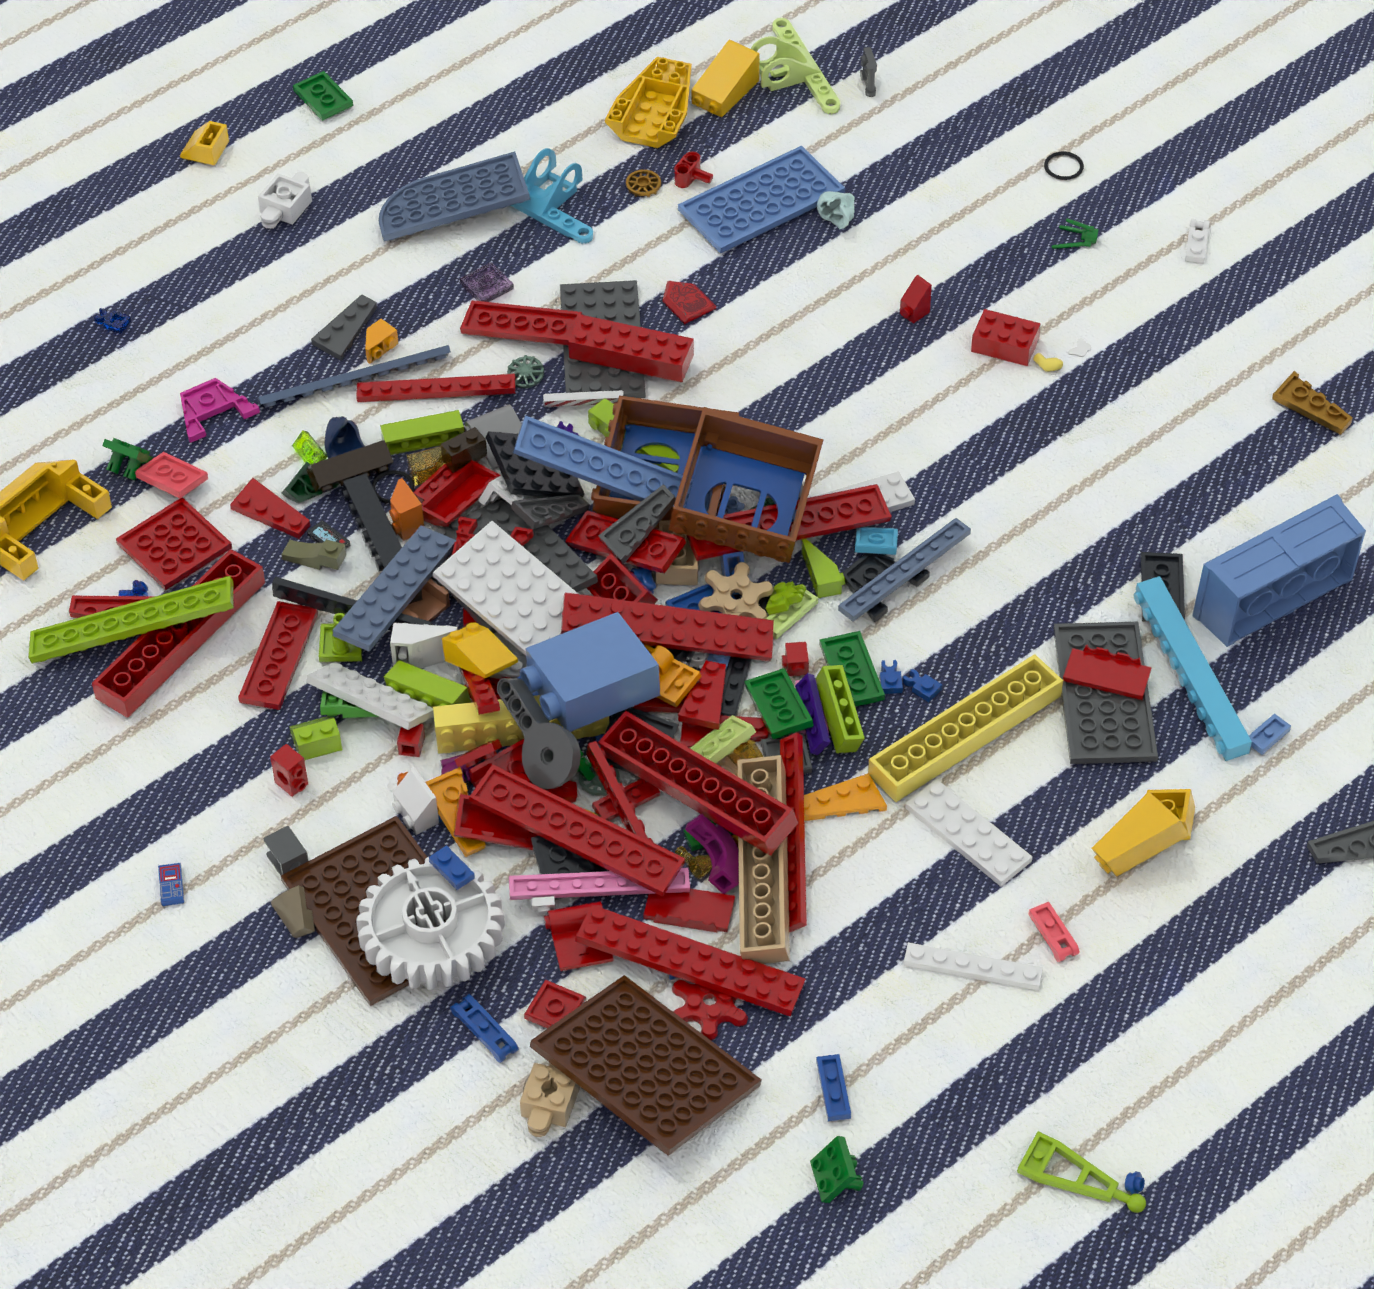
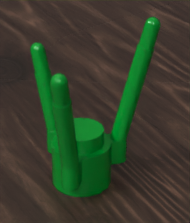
[1052,218,1098,249]

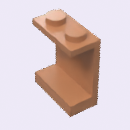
[402,578,450,622]

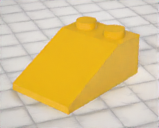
[442,623,518,678]

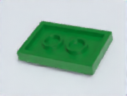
[293,71,354,121]

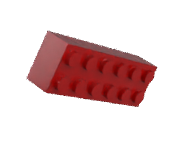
[568,315,694,382]

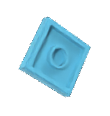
[855,527,898,555]

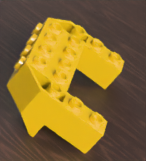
[0,459,112,581]

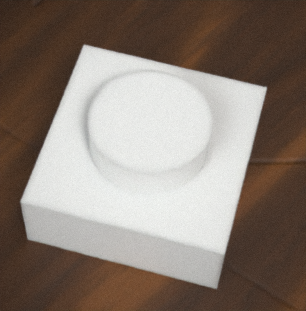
[532,896,556,915]

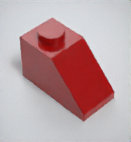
[900,275,932,324]

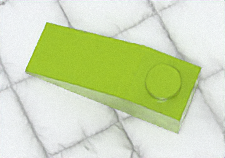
[801,539,845,598]

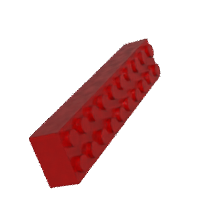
[92,549,265,718]
[598,711,798,856]

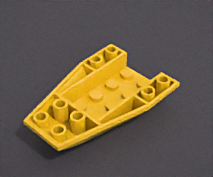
[605,57,692,148]

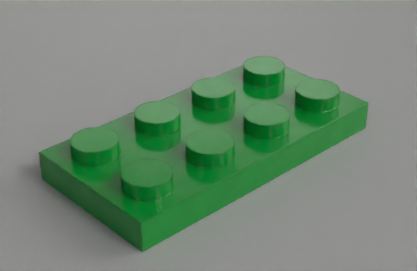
[819,631,885,707]
[744,668,813,739]

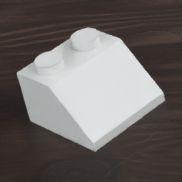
[392,768,439,835]

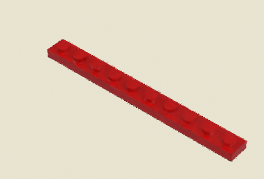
[780,732,807,932]

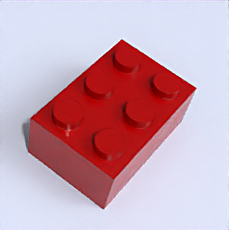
[971,309,1041,366]
[587,553,658,604]

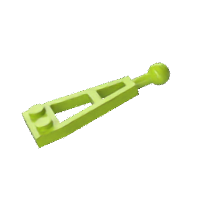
[1017,1131,1146,1213]

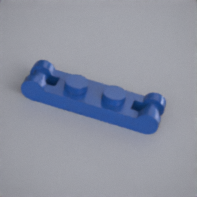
[450,994,519,1063]

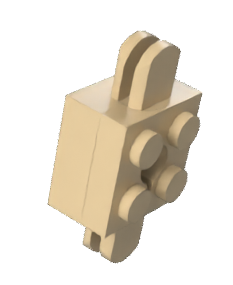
[520,1063,580,1137]

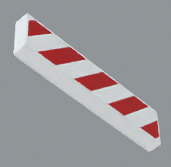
[543,390,623,407]

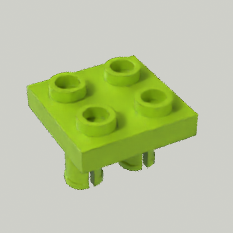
[319,613,362,662]

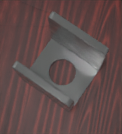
[263,826,308,876]

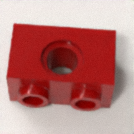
[270,744,308,797]

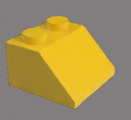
[1147,789,1195,840]

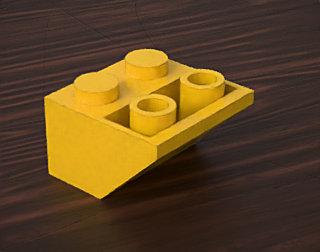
[180,121,229,166]

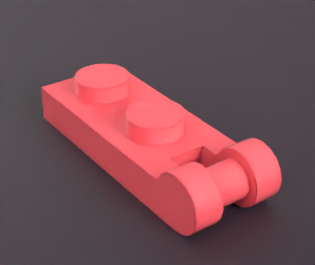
[1028,902,1080,962]

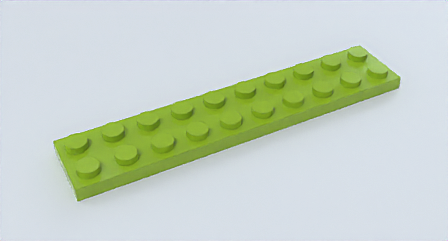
[28,576,233,664]

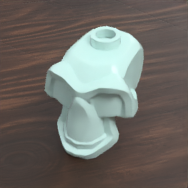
[817,191,855,229]

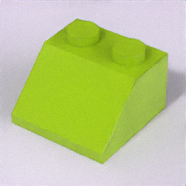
[289,716,342,760]

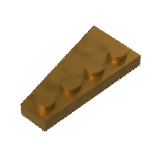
[1272,371,1352,435]

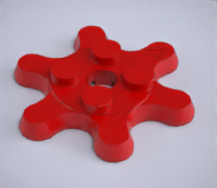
[672,980,748,1040]

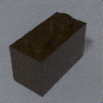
[441,427,487,473]

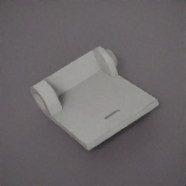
[464,404,522,470]

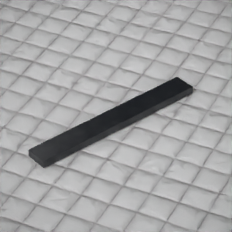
[721,595,771,716]

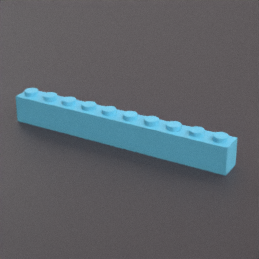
[1134,576,1252,761]

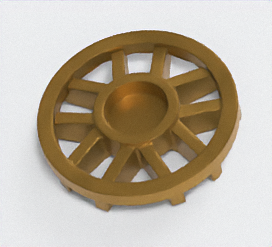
[626,170,661,197]

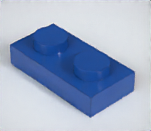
[429,845,475,890]

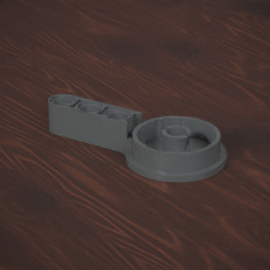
[497,678,581,789]

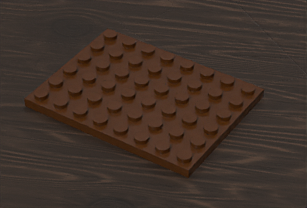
[280,815,446,1006]
[530,975,762,1156]

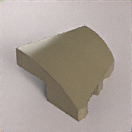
[271,886,315,938]

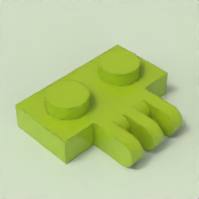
[766,581,806,615]

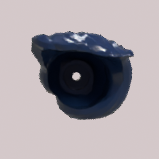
[324,416,365,459]

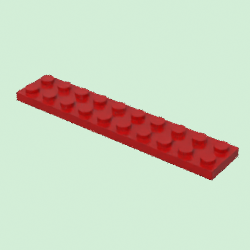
[686,484,892,561]
[561,592,774,661]
[469,764,685,897]
[575,905,806,1017]

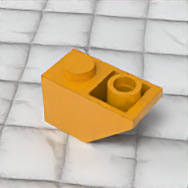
[365,319,399,364]

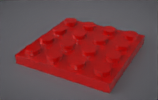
[116,497,232,591]

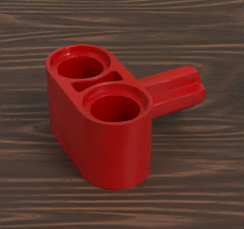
[674,152,713,188]

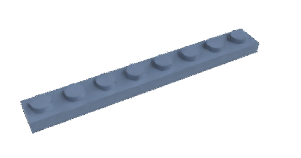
[838,518,971,622]

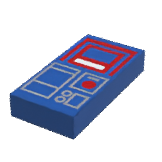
[158,863,184,906]

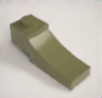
[281,539,346,570]

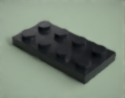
[1140,552,1185,622]

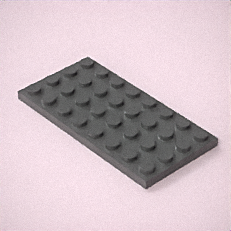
[560,280,646,398]
[1053,621,1158,764]

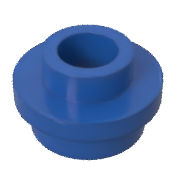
[1125,1171,1145,1195]

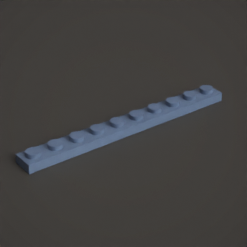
[257,345,451,408]

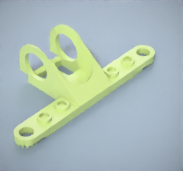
[751,18,840,114]

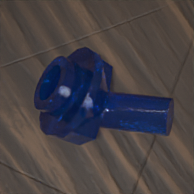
[118,580,148,596]

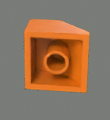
[389,478,424,541]

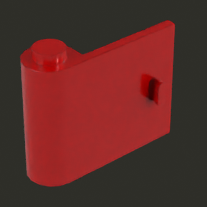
[544,901,614,971]

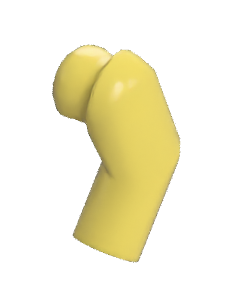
[1033,353,1063,372]

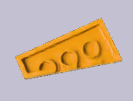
[425,767,486,857]

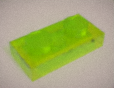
[292,430,328,464]

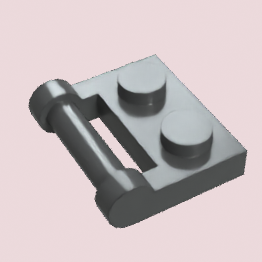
[860,47,877,97]

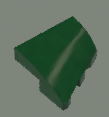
[281,462,339,503]

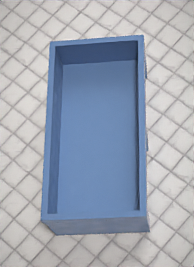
[1192,494,1366,647]

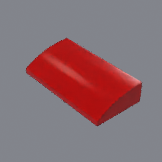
[421,460,501,527]
[454,794,539,850]

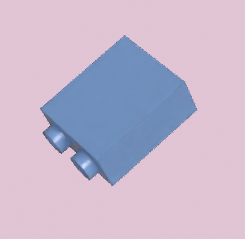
[520,612,660,732]

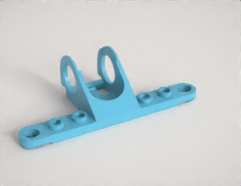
[510,148,593,244]

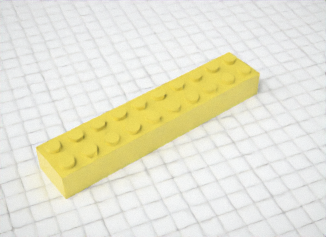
[868,654,1063,802]

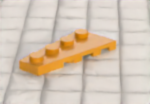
[804,773,887,821]

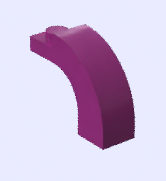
[685,814,739,894]

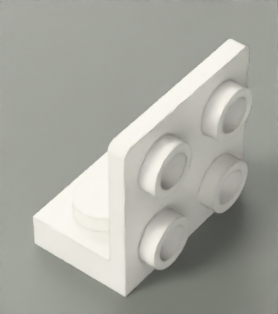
[478,475,539,506]

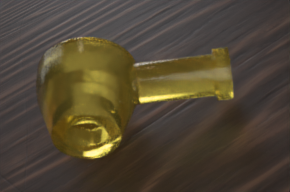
[675,846,712,879]

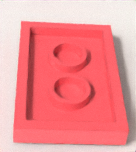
[135,452,208,498]

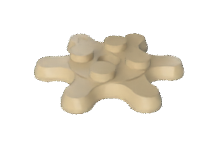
[698,562,774,619]

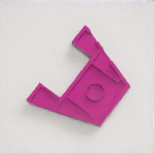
[180,378,260,443]

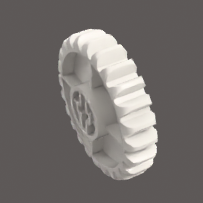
[356,857,505,990]

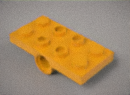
[644,645,701,707]

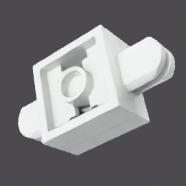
[258,172,312,228]

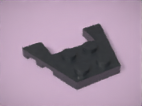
[843,553,930,622]

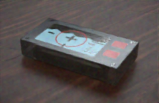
[307,520,351,549]

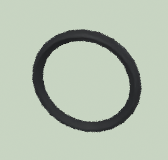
[1044,151,1084,180]
[372,470,414,503]

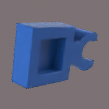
[879,660,903,694]
[903,669,942,702]

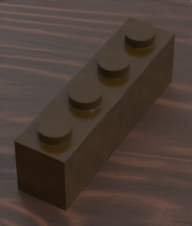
[306,440,393,493]

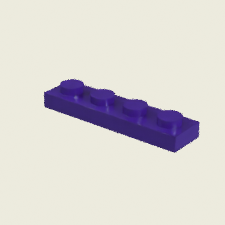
[795,673,830,755]

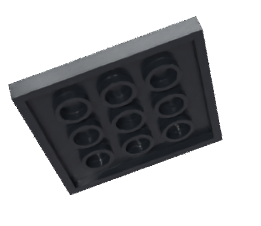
[485,431,585,498]

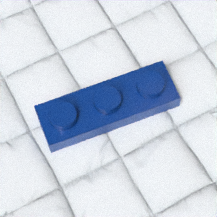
[816,1054,851,1122]

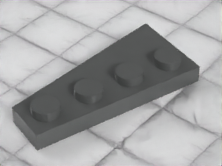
[311,294,377,361]
[1307,821,1374,863]

